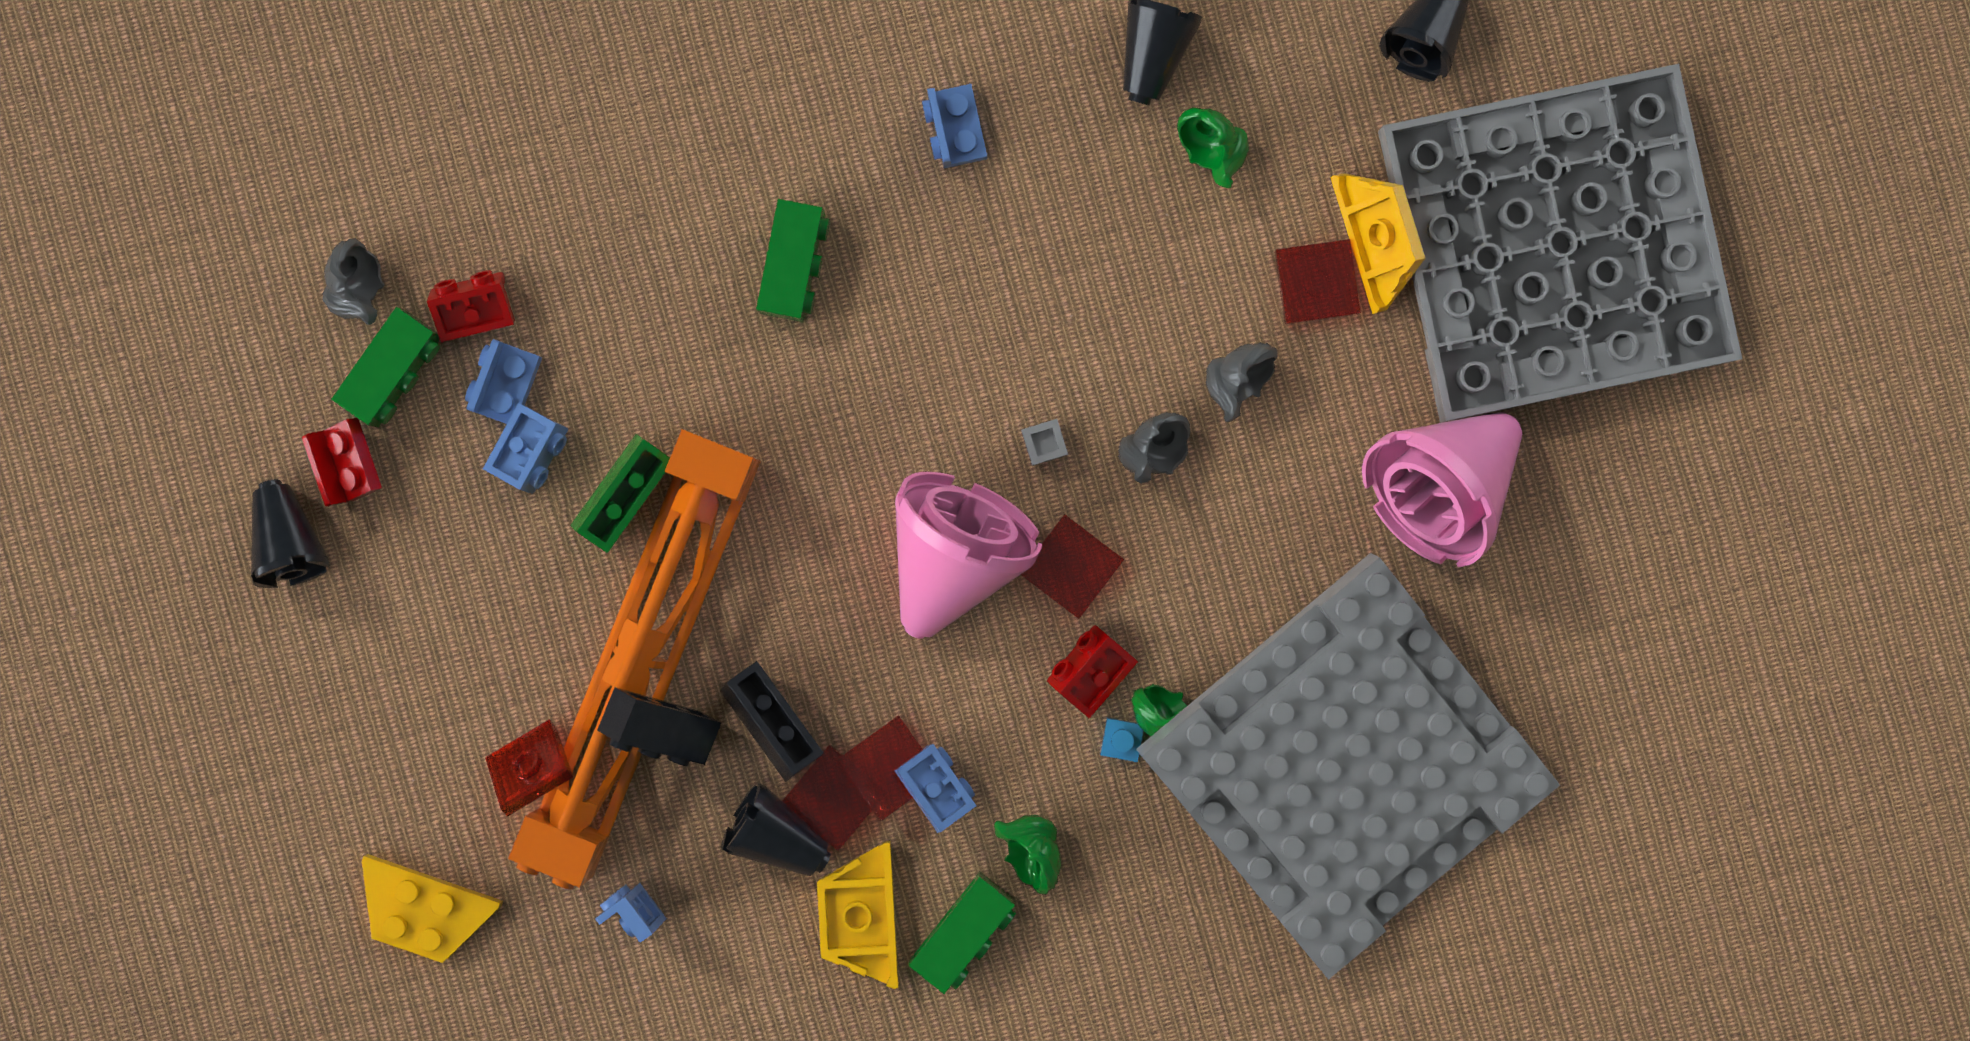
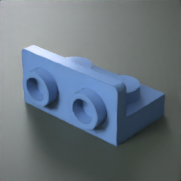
[922,84,987,169]
[465,339,542,424]
[483,403,568,494]
[894,744,976,833]
[595,883,667,943]

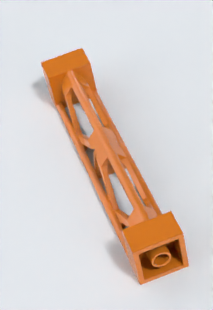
[508,429,761,890]

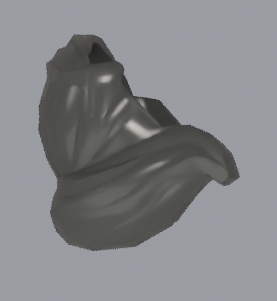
[322,238,385,325]
[1206,342,1278,422]
[1118,412,1190,484]

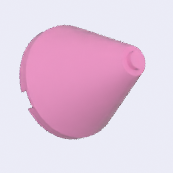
[1362,412,1522,567]
[895,472,1042,639]

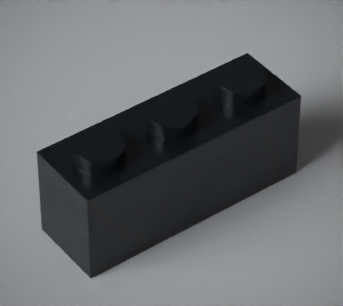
[720,661,824,782]
[597,687,722,767]

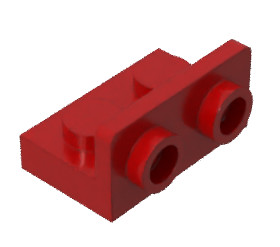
[427,270,515,342]
[302,417,382,507]
[1047,625,1138,719]

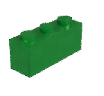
[756,199,830,322]
[331,307,440,427]
[570,434,670,553]
[908,871,1016,994]

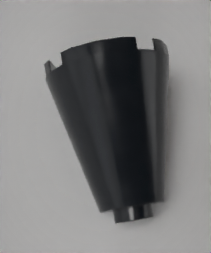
[1123,0,1202,106]
[1379,0,1469,82]
[251,479,330,588]
[721,783,831,876]

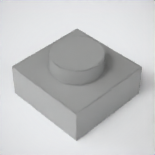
[1021,419,1068,466]

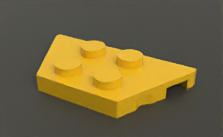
[1330,173,1425,314]
[817,841,899,989]
[362,854,503,963]

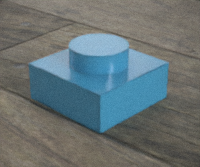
[1100,717,1143,762]

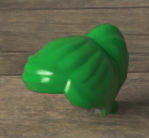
[1177,108,1249,188]
[1131,684,1188,737]
[994,815,1061,895]

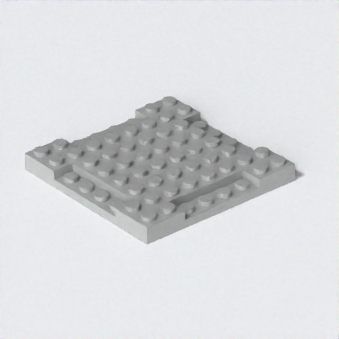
[1378,64,1742,423]
[1136,553,1560,980]

